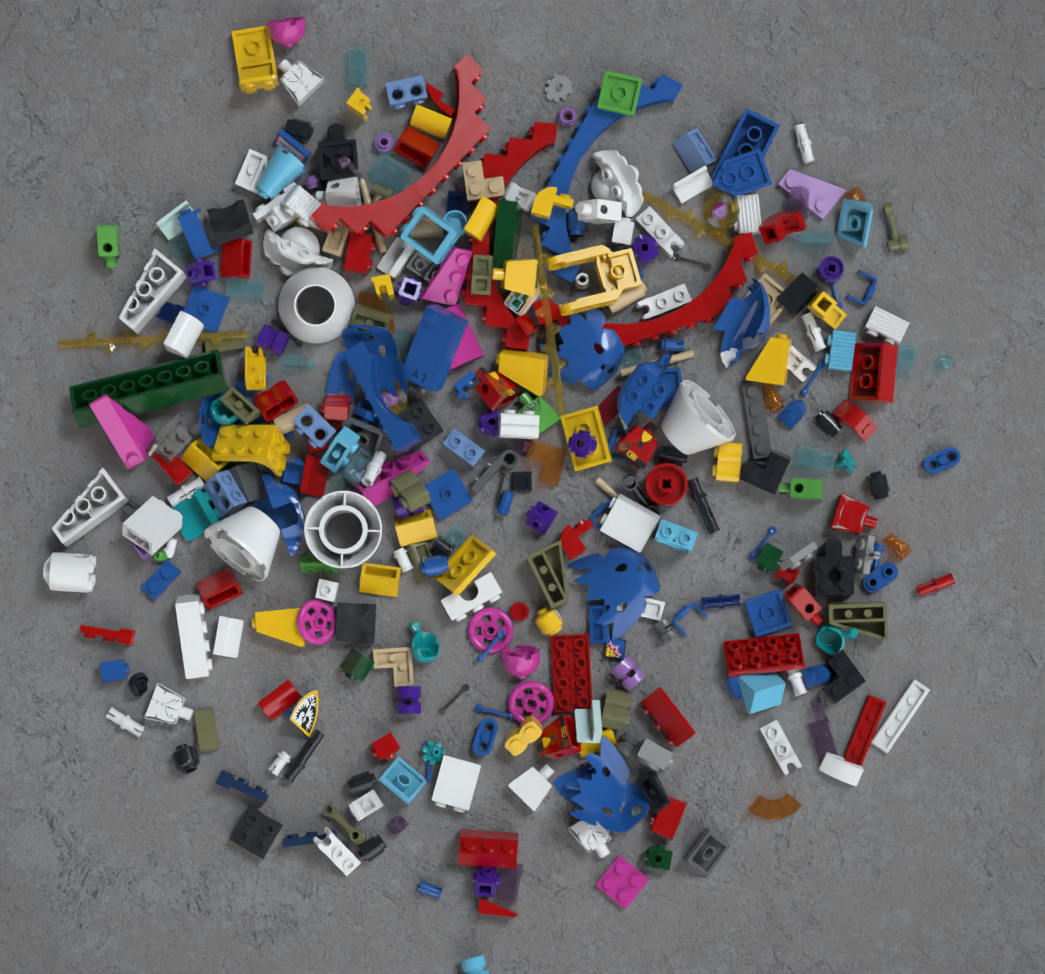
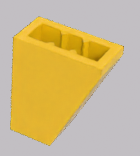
[746,333,792,385]
[496,348,549,396]
[252,608,306,647]

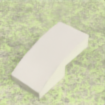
[819,752,864,786]

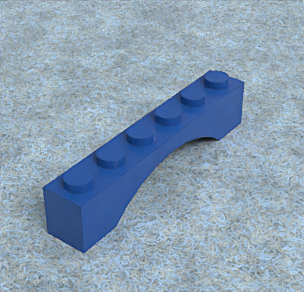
[344,341,422,452]

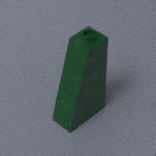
[492,200,523,269]

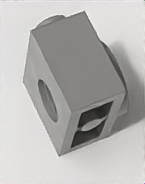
[634,738,674,772]

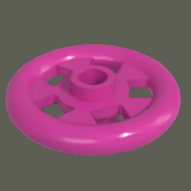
[297,599,337,645]
[468,607,514,654]
[508,681,554,724]

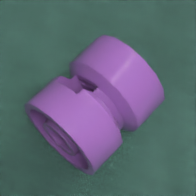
[610,655,647,691]

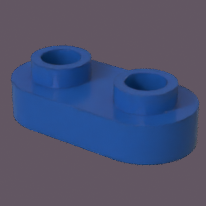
[923,447,961,474]
[862,562,898,593]
[473,718,498,756]

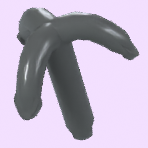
[406,379,427,403]

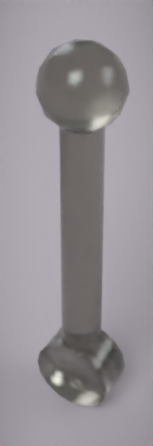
[673,254,712,270]
[271,319,303,348]
[495,467,508,506]
[439,684,470,715]

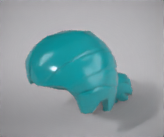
[210,395,238,425]
[409,622,440,663]
[816,624,858,654]

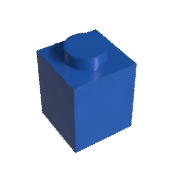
[100,659,130,683]

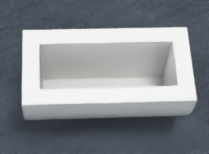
[163,311,204,359]

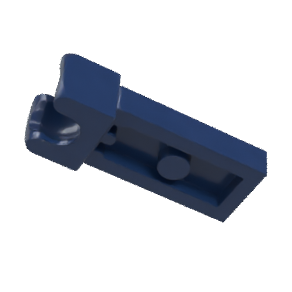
[216,770,270,802]

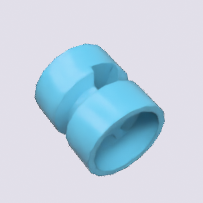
[443,210,467,238]
[460,954,489,974]

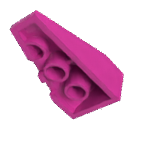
[89,394,157,470]
[346,451,430,507]

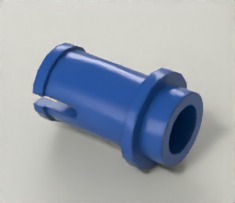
[660,337,684,353]
[496,491,515,516]
[871,542,885,567]
[417,880,443,899]

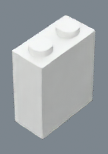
[600,494,660,553]
[122,496,182,555]
[432,755,481,813]

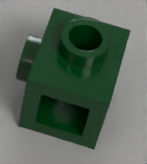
[754,542,783,574]
[340,648,375,682]
[643,844,673,871]

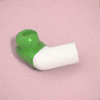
[153,538,177,562]

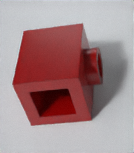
[370,732,401,762]

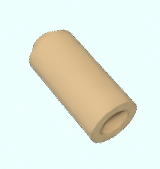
[401,219,443,238]
[607,280,647,314]
[271,403,312,435]

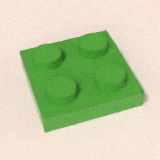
[597,70,643,117]

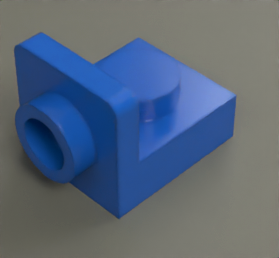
[453,370,476,401]

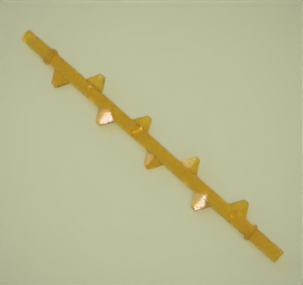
[642,191,797,283]
[531,226,567,416]
[59,328,250,353]

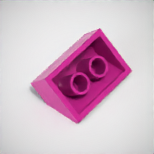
[446,304,484,372]

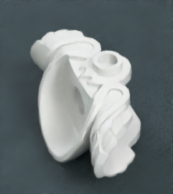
[591,150,644,218]
[263,227,333,276]

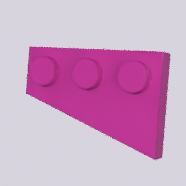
[419,246,472,306]

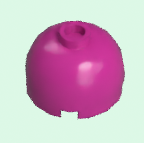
[267,17,306,47]
[501,645,540,679]

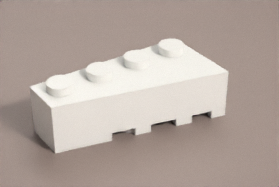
[119,248,187,335]
[52,467,129,548]
[175,594,213,679]

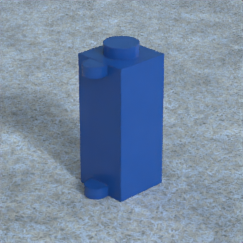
[177,208,218,260]

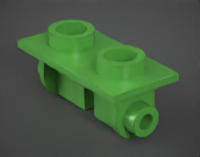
[300,554,340,574]

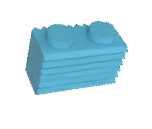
[824,330,856,372]

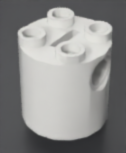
[43,552,96,593]

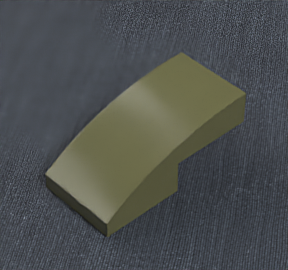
[471,254,493,295]
[194,708,219,752]

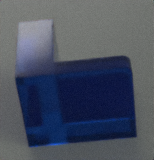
[447,191,471,215]
[156,302,185,324]

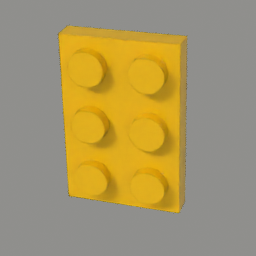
[560,406,612,472]
[433,534,496,597]

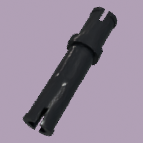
[687,477,720,534]
[283,729,325,783]

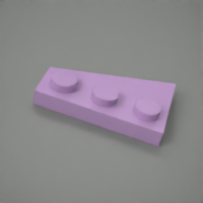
[778,169,846,220]

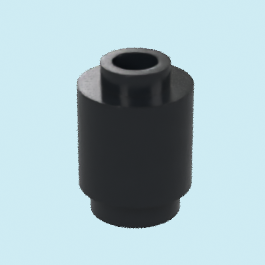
[285,118,314,141]
[814,410,843,438]
[660,445,688,467]
[867,471,890,500]
[347,771,377,795]
[358,835,387,862]

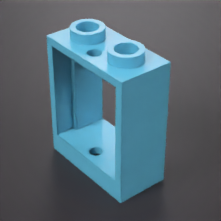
[400,206,462,264]
[653,519,698,553]

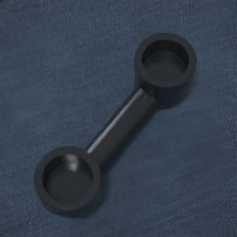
[622,474,660,515]

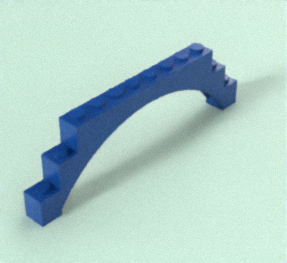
[529,74,683,285]

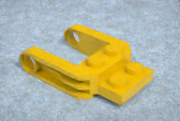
[546,245,642,316]

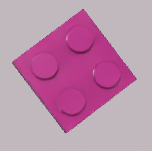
[595,855,650,909]

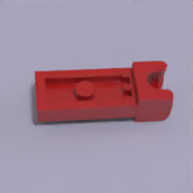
[79,625,136,645]

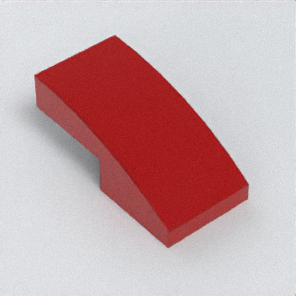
[426,83,455,119]
[516,314,539,337]

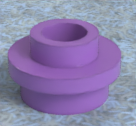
[558,107,577,126]
[375,133,394,152]
[303,175,322,190]

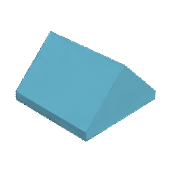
[836,199,873,247]
[737,672,786,714]
[378,756,428,804]

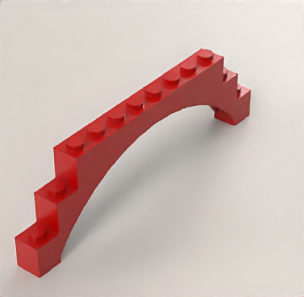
[309,54,491,239]
[461,121,557,352]
[533,232,758,354]

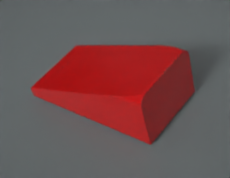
[478,898,517,917]

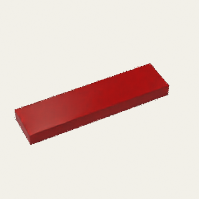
[844,695,887,766]

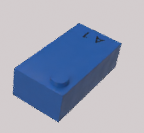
[711,108,780,195]
[403,304,469,392]

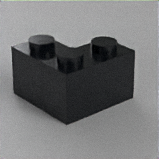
[740,449,791,495]
[822,650,866,704]

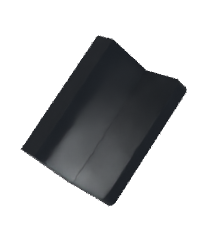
[776,273,820,319]

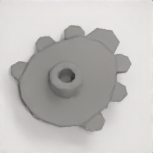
[545,73,573,102]

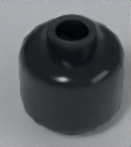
[172,744,200,774]

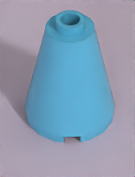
[256,145,307,200]

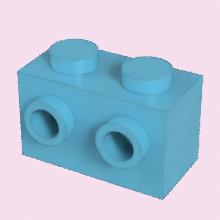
[320,426,360,473]

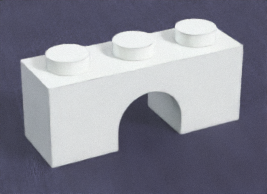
[441,572,502,622]

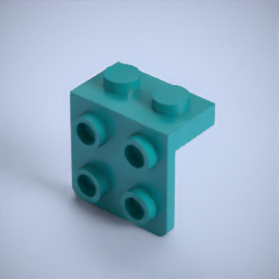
[172,489,221,541]

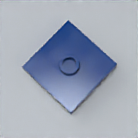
[184,285,230,334]
[424,468,473,521]
[743,589,792,637]

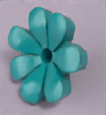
[835,449,856,473]
[421,740,445,766]

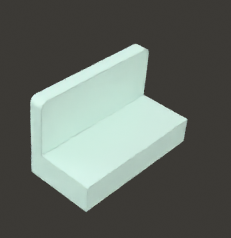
[156,200,200,242]
[574,700,602,743]

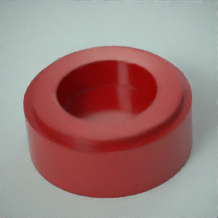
[510,602,529,621]

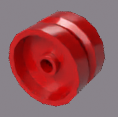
[644,463,688,507]

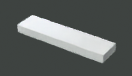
[871,679,930,754]

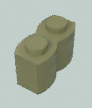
[390,469,431,512]
[601,688,633,731]

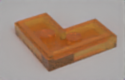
[525,439,567,487]

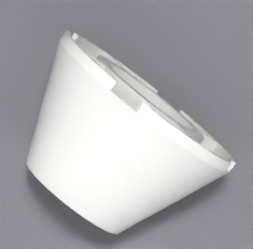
[278,267,355,343]
[661,380,736,455]
[304,491,382,568]
[204,507,280,581]

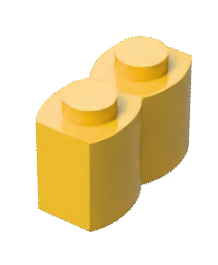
[712,442,742,483]
[504,715,542,756]

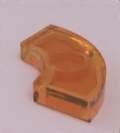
[359,291,395,333]
[748,793,802,819]

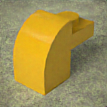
[531,187,574,220]
[807,291,847,330]

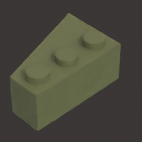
[526,540,569,609]
[827,601,888,641]

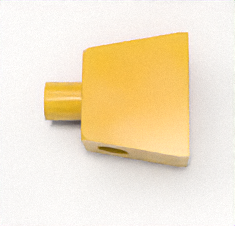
[491,258,537,296]

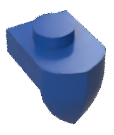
[353,399,380,425]
[777,400,806,430]
[283,457,305,486]
[801,664,833,688]

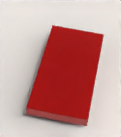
[723,633,805,677]
[550,634,592,713]

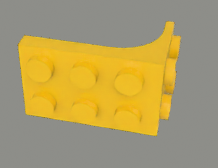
[231,25,279,94]
[211,425,290,477]

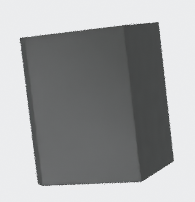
[346,417,386,460]
[229,462,269,507]
[683,828,730,877]

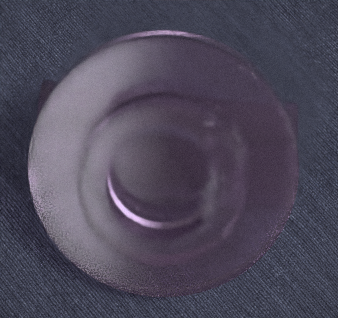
[388,816,409,837]

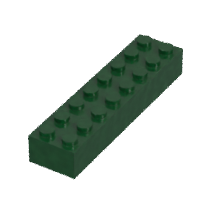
[69,349,228,429]

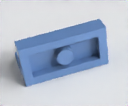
[673,128,717,174]

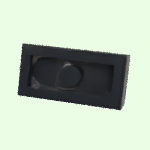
[635,771,671,814]

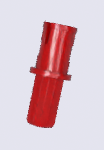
[916,573,955,597]

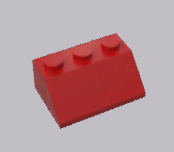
[849,343,898,403]
[641,687,696,747]
[458,829,519,869]

